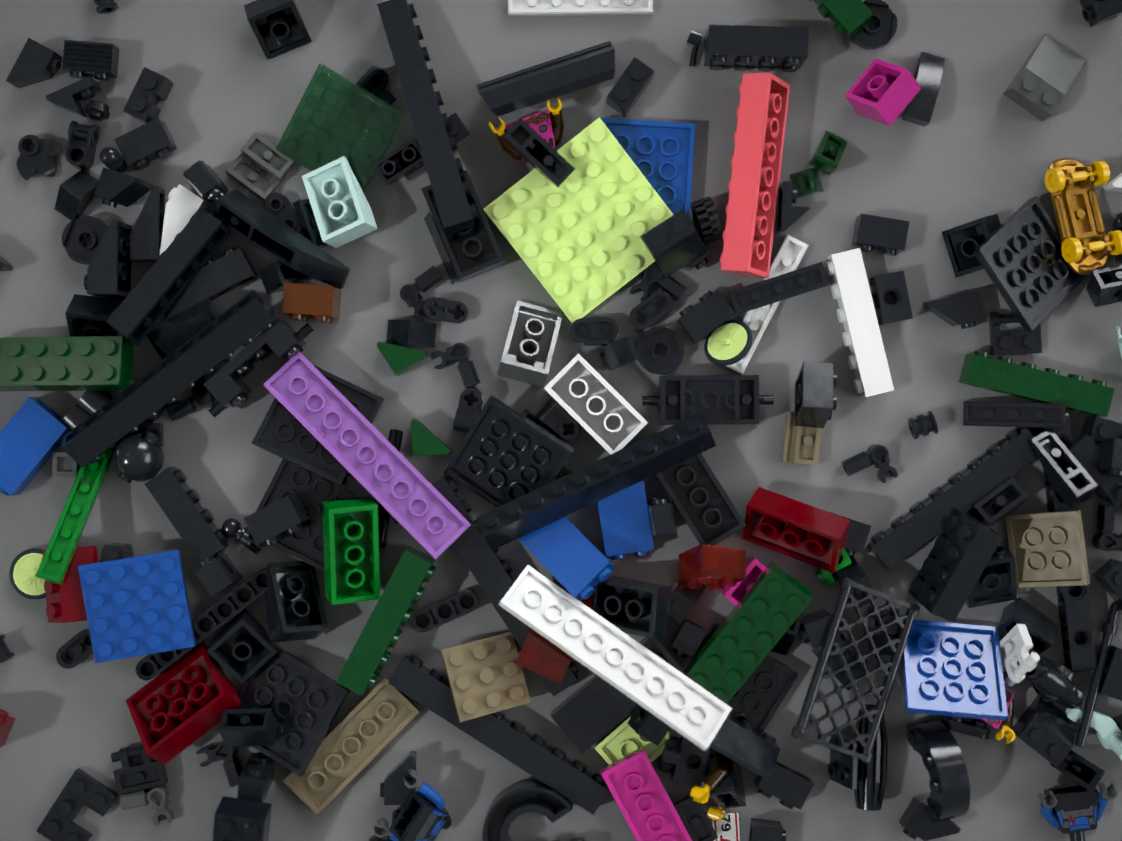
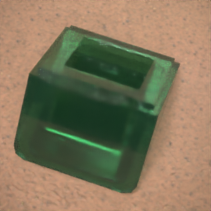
[790,168,823,198]

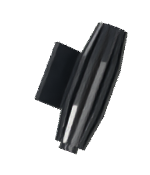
[828,704,888,811]

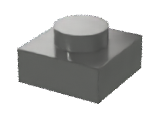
[52,452,80,477]

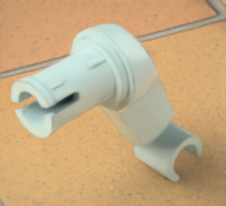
[1065,707,1122,760]

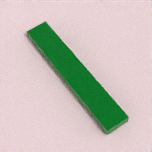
[36,448,113,585]

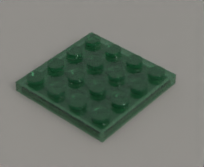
[276,63,406,193]

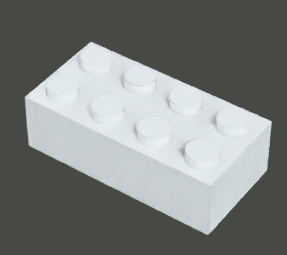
[544,353,648,454]

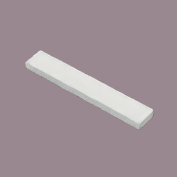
[508,0,653,17]
[726,234,809,375]

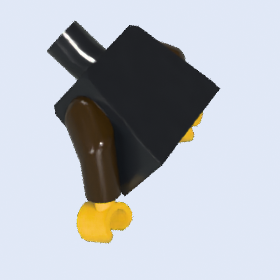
[690,751,746,821]

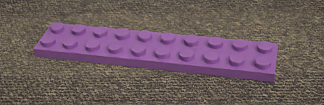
[263,351,471,560]

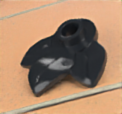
[17,135,62,180]

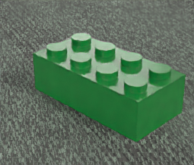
[322,498,380,605]

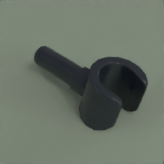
[687,30,702,67]

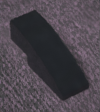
[902,52,945,127]

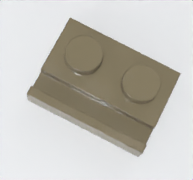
[781,414,822,466]

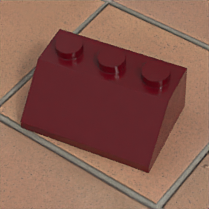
[42,545,98,623]

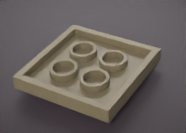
[1005,510,1090,588]
[441,632,531,722]

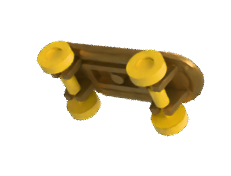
[1045,158,1122,275]

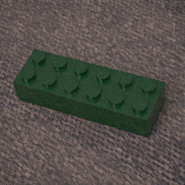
[0,336,134,391]
[336,546,436,696]
[684,561,812,705]

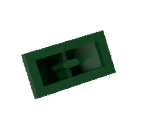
[808,131,847,175]
[377,342,428,376]
[411,418,452,456]

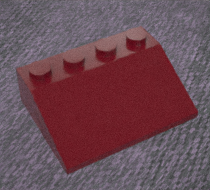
[126,642,242,765]

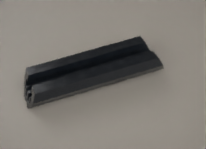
[476,41,615,117]

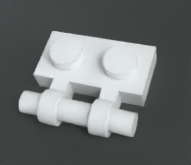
[1000,624,1040,686]

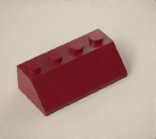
[743,487,851,573]

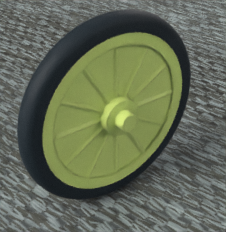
[704,320,753,366]
[9,548,46,599]

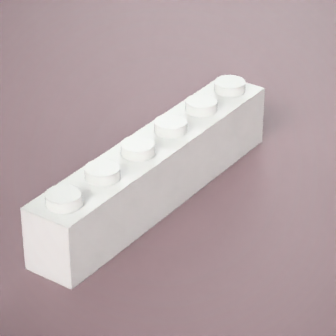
[825,248,894,397]

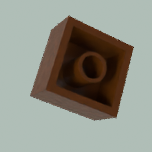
[282,283,341,323]

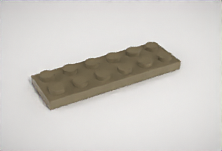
[283,676,420,815]

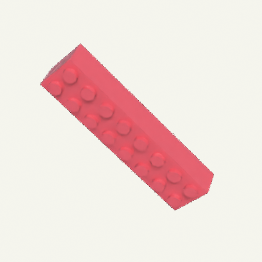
[720,73,790,278]

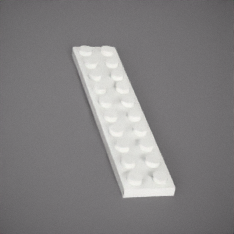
[499,565,732,751]

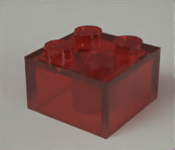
[678,544,746,591]

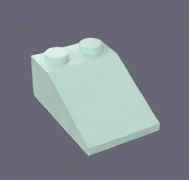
[302,156,378,248]

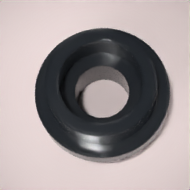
[85,100,110,121]

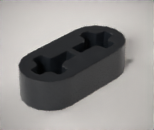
[421,297,468,323]

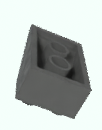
[1003,34,1085,121]
[497,300,563,388]

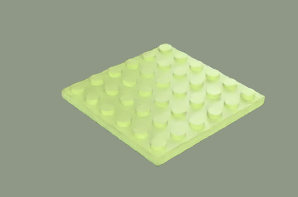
[483,117,673,323]

